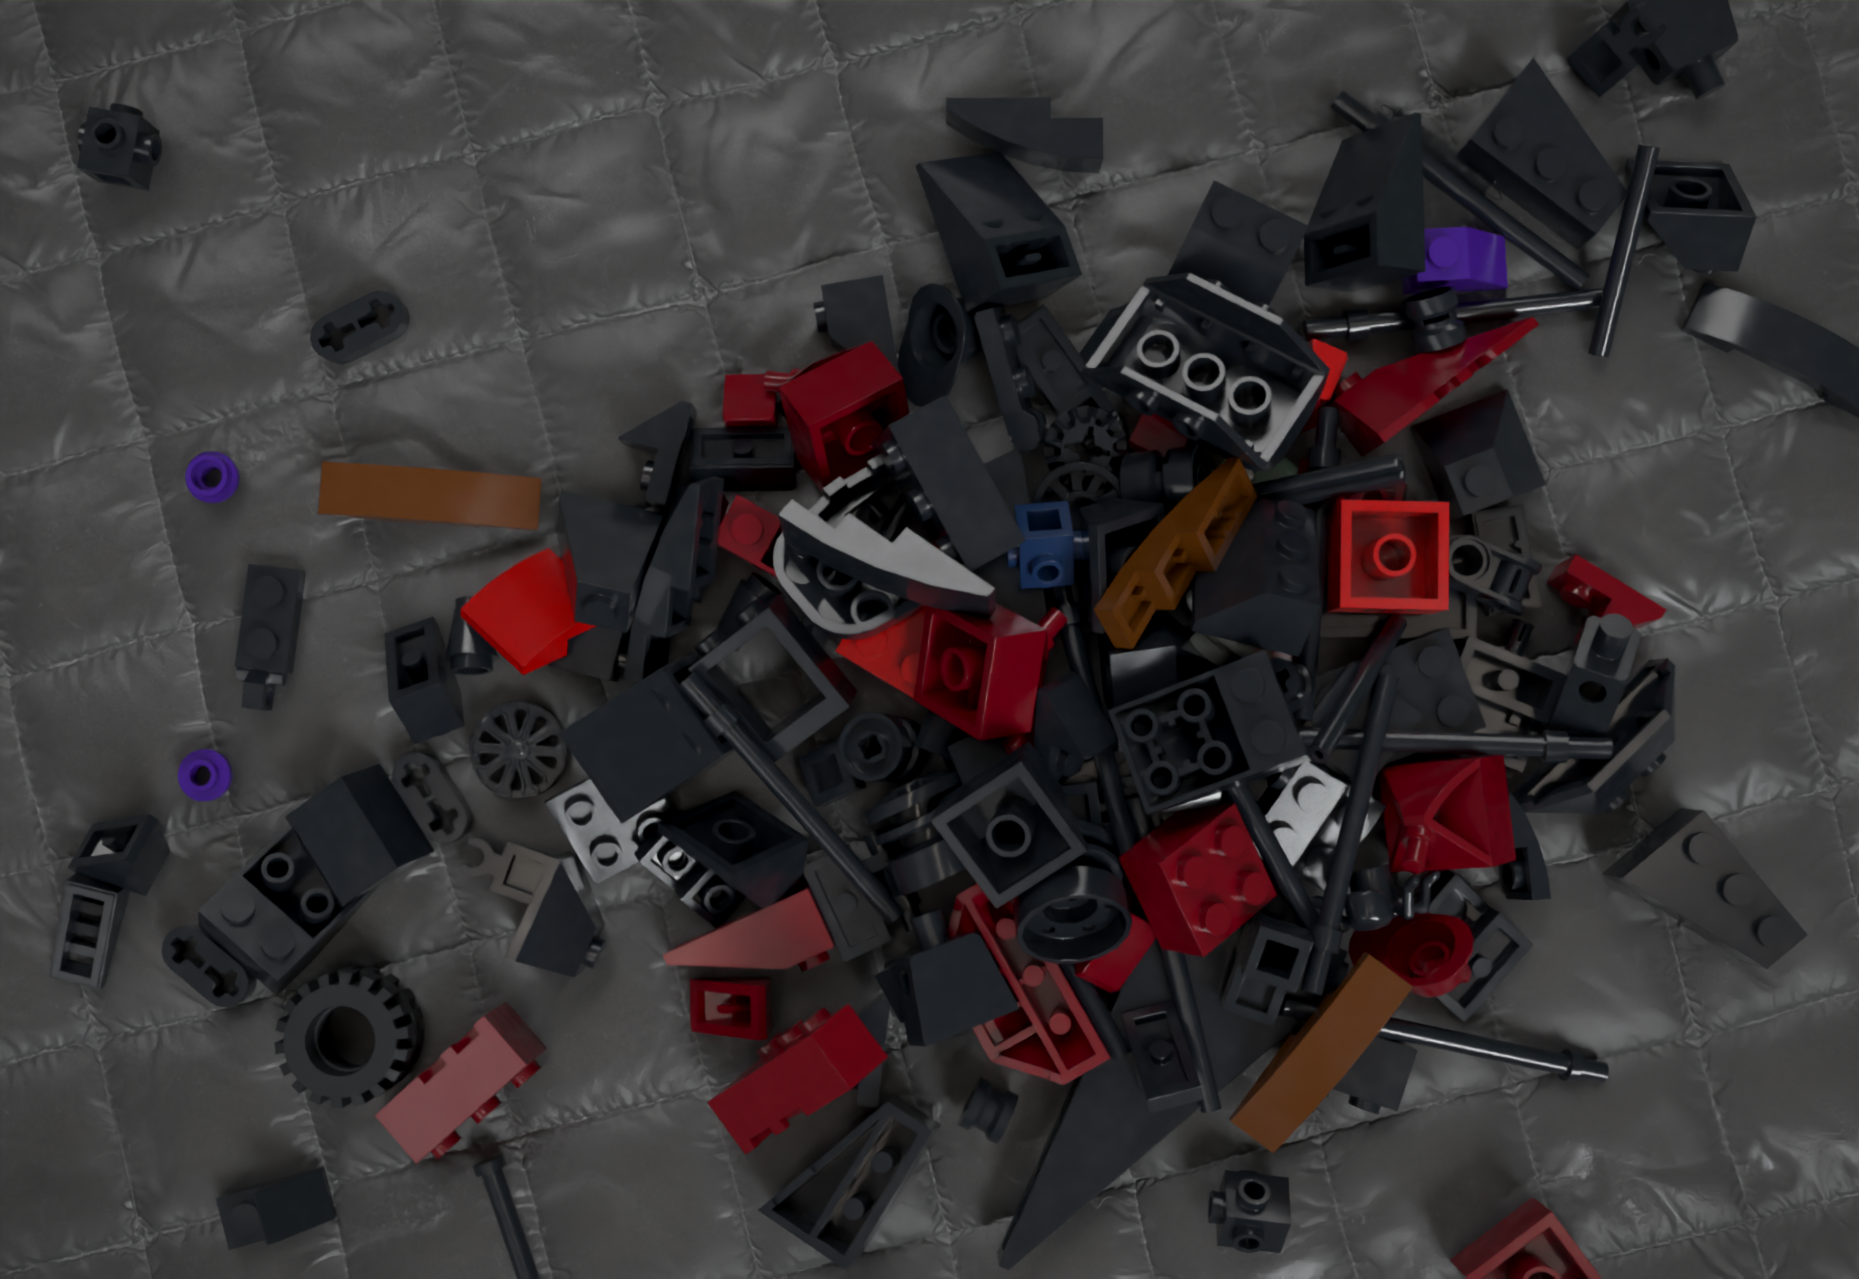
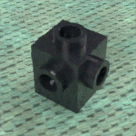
[77,103,162,191]
[1208,1170,1291,1253]

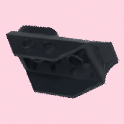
[1079,273,1330,471]

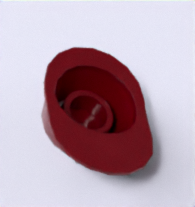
[1348,913,1474,998]

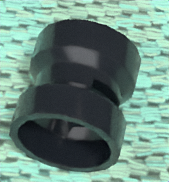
[1403,286,1468,353]

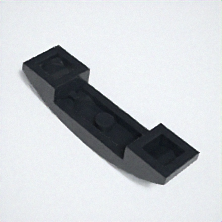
[1681,283,1859,418]

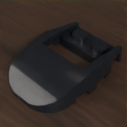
[773,456,927,640]

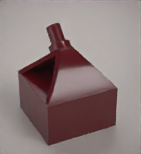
[764,340,910,494]
[913,603,1068,741]
[1379,755,1516,874]

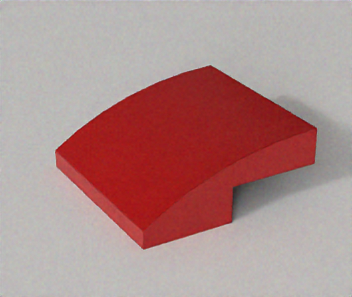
[461,548,596,675]

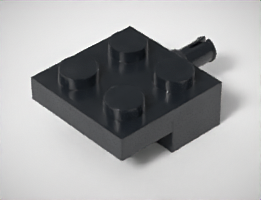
[1455,618,1566,773]

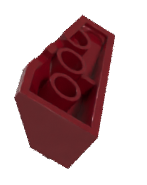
[1327,316,1539,457]

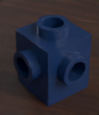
[1006,501,1084,589]

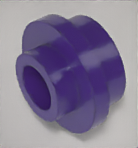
[185,451,240,504]
[178,749,233,801]

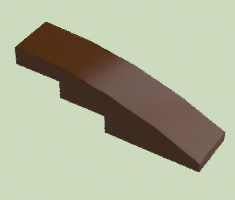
[1094,457,1258,649]
[317,461,542,531]
[1229,952,1413,1154]

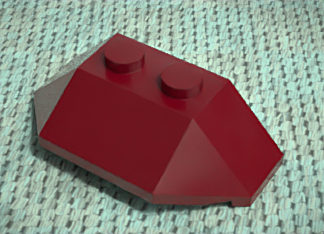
[948,884,1111,1085]

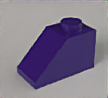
[1402,227,1508,295]

